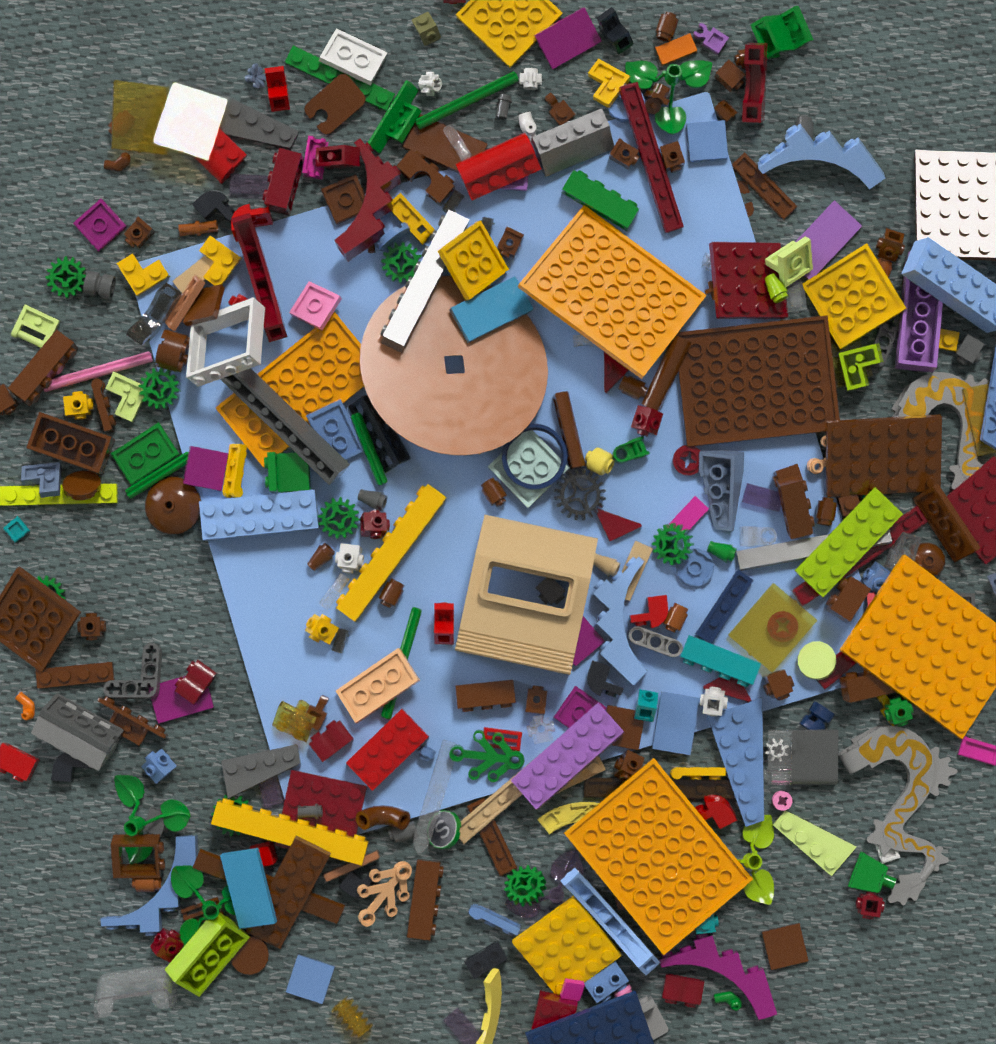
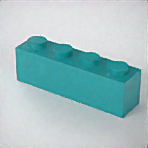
[680,635,761,688]

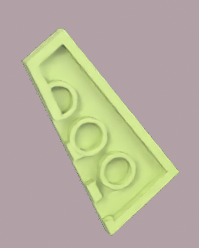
[773,810,856,876]

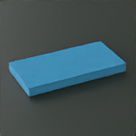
[449,276,534,343]
[220,848,277,929]

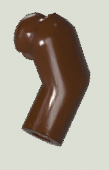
[104,152,131,171]

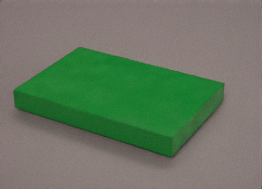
[111,422,180,486]

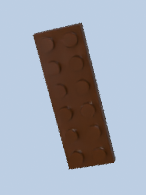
[245,835,331,949]

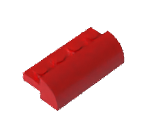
[167,102,247,184]
[455,133,541,201]

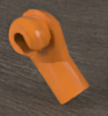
[15,692,35,720]

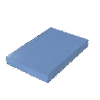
[306,399,364,460]
[652,691,700,755]

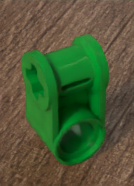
[612,436,650,464]

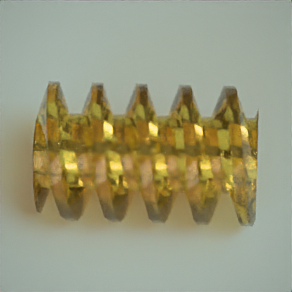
[331,995,373,1039]

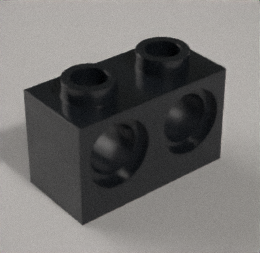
[464,940,508,979]

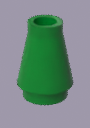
[707,541,737,563]

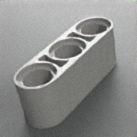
[628,627,683,657]

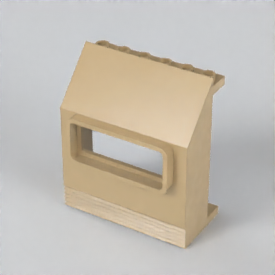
[455,515,598,675]

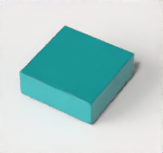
[3,516,30,543]

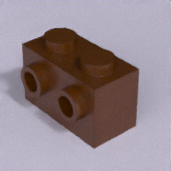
[763,669,795,701]

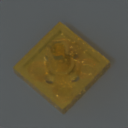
[272,700,316,742]

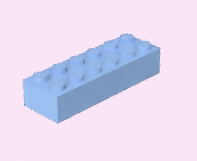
[901,237,996,333]
[199,490,320,541]

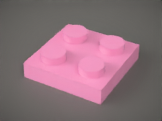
[289,281,342,330]

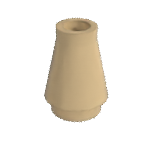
[593,553,621,577]

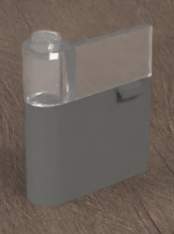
[763,730,839,785]

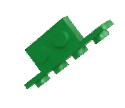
[368,80,422,153]

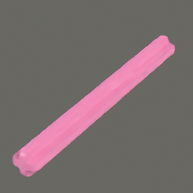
[43,352,153,392]

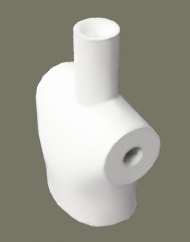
[518,112,537,141]

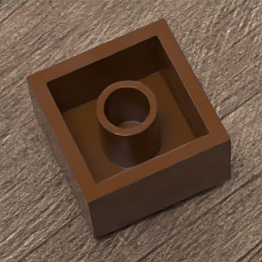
[826,576,871,622]

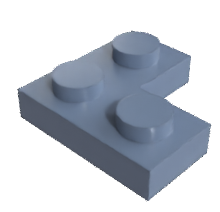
[21,462,62,498]

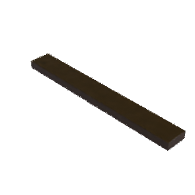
[584,778,735,799]

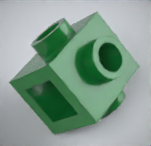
[884,697,914,727]

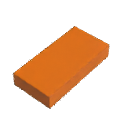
[655,33,697,66]

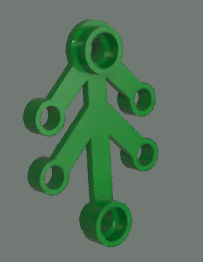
[449,730,525,782]

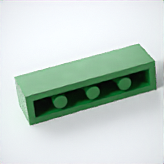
[561,170,639,231]

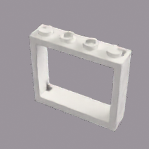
[186,297,265,387]

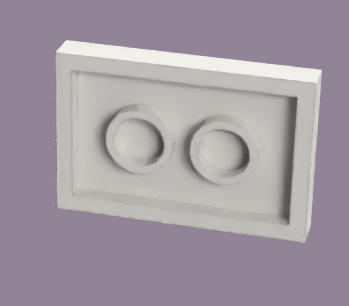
[319,29,387,85]

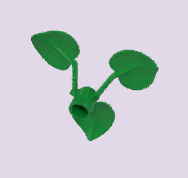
[625,60,713,135]
[114,775,191,864]
[171,865,235,946]

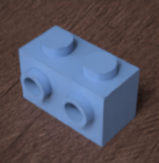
[584,960,629,1003]

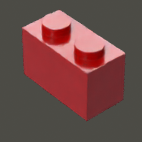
[0,742,40,782]

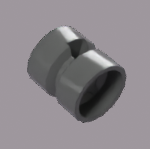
[83,270,116,300]

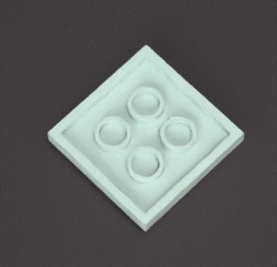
[488,431,569,508]

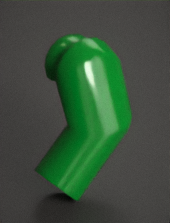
[714,991,742,1011]

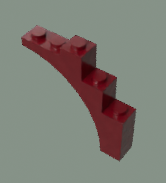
[334,138,401,262]
[231,213,287,342]

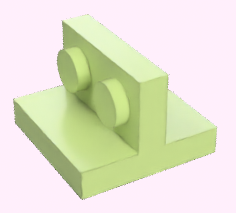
[765,236,813,288]

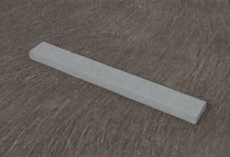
[736,529,892,571]

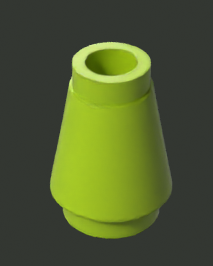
[764,273,788,304]

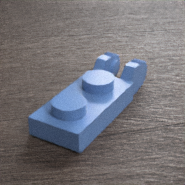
[468,903,521,936]

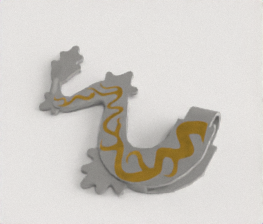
[891,372,989,490]
[838,725,958,905]

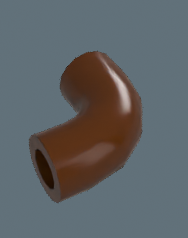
[356,805,410,830]

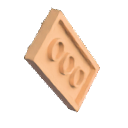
[336,648,420,723]

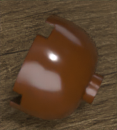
[907,542,945,577]

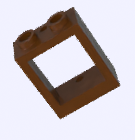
[110,834,165,878]

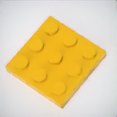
[437,220,509,300]

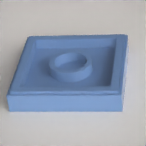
[686,120,728,162]
[286,954,335,1004]

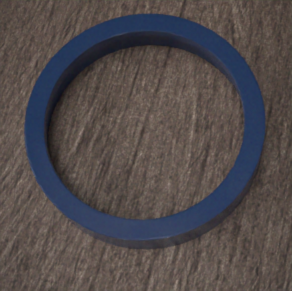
[502,424,567,490]

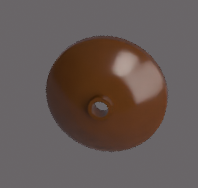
[145,477,201,534]

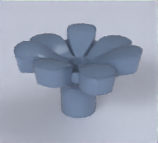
[245,63,266,88]

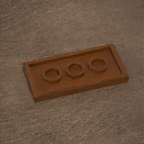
[403,114,488,173]
[912,483,980,563]

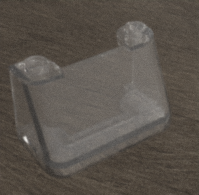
[94,964,179,1019]

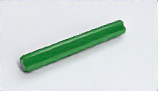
[350,412,387,486]
[125,452,189,498]

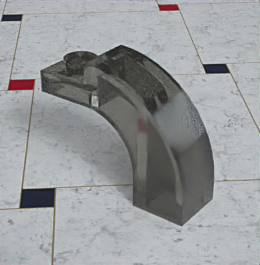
[126,282,182,345]

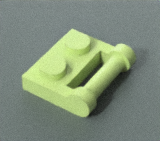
[11,305,61,349]

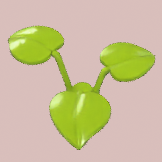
[737,815,774,905]

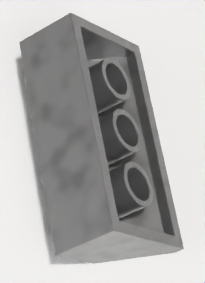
[530,108,614,177]

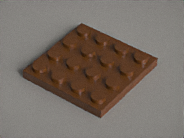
[0,566,81,673]

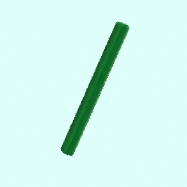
[415,72,518,129]
[381,607,422,719]

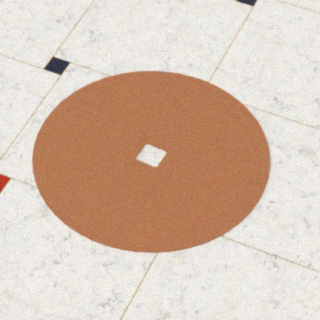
[360,276,548,455]

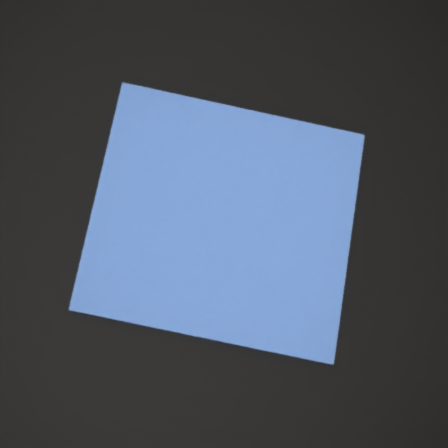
[135,92,868,835]

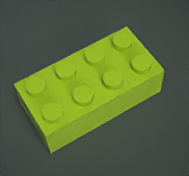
[165,912,250,997]

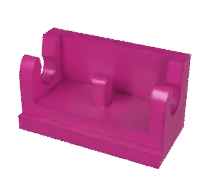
[302,135,329,180]

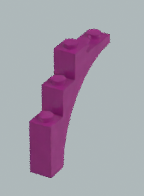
[658,933,777,1020]

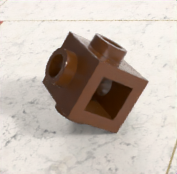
[876,228,905,262]
[77,613,106,640]
[614,750,645,782]

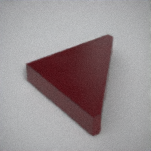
[604,352,629,394]
[595,508,642,542]
[703,677,752,702]

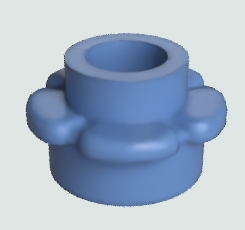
[417,745,436,762]

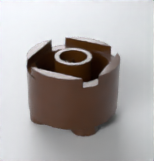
[155,329,190,373]

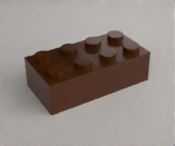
[26,412,115,475]

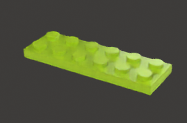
[794,487,903,598]

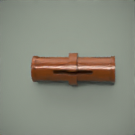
[178,220,218,237]

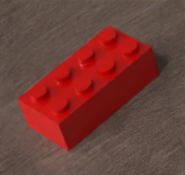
[346,708,429,791]

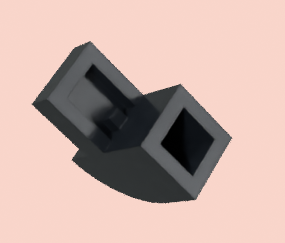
[596,7,634,55]
[192,191,235,224]
[587,660,624,698]
[51,753,93,782]
[339,864,382,898]

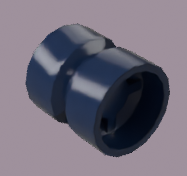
[799,701,835,730]

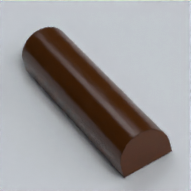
[641,335,692,412]
[553,391,586,470]

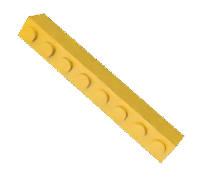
[336,484,447,622]
[211,798,369,866]

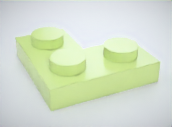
[105,371,145,422]

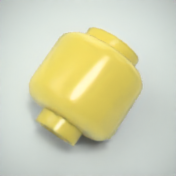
[585,447,615,476]

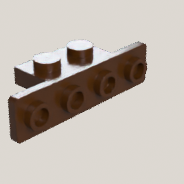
[97,696,168,746]

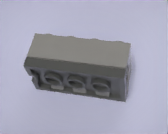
[31,693,124,771]

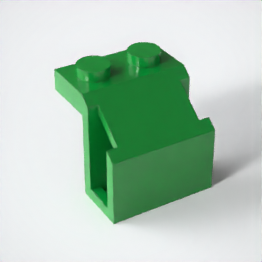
[750,6,814,59]
[264,452,311,493]

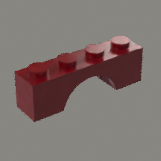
[742,43,768,123]

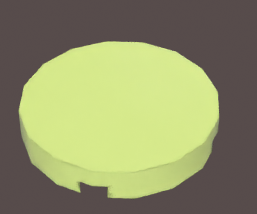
[798,641,836,680]

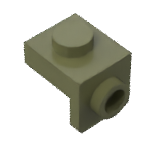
[412,12,441,46]

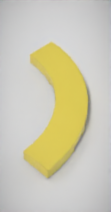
[537,802,599,834]
[476,968,502,1044]

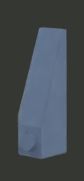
[699,450,744,531]

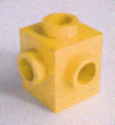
[63,391,94,420]
[305,614,339,645]

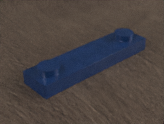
[695,569,753,644]

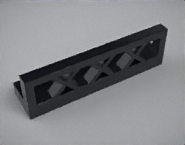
[348,395,411,473]

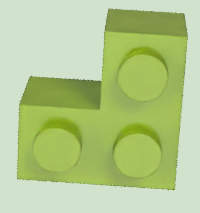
[839,343,884,390]

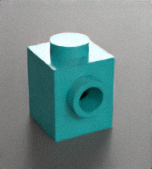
[634,689,658,722]
[695,913,719,934]

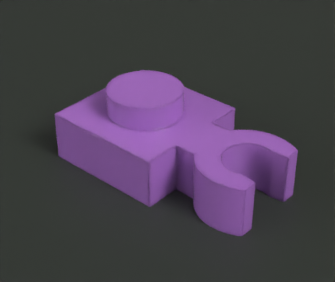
[693,23,729,55]

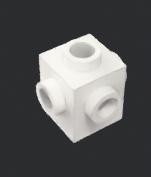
[335,543,364,573]
[700,687,728,716]

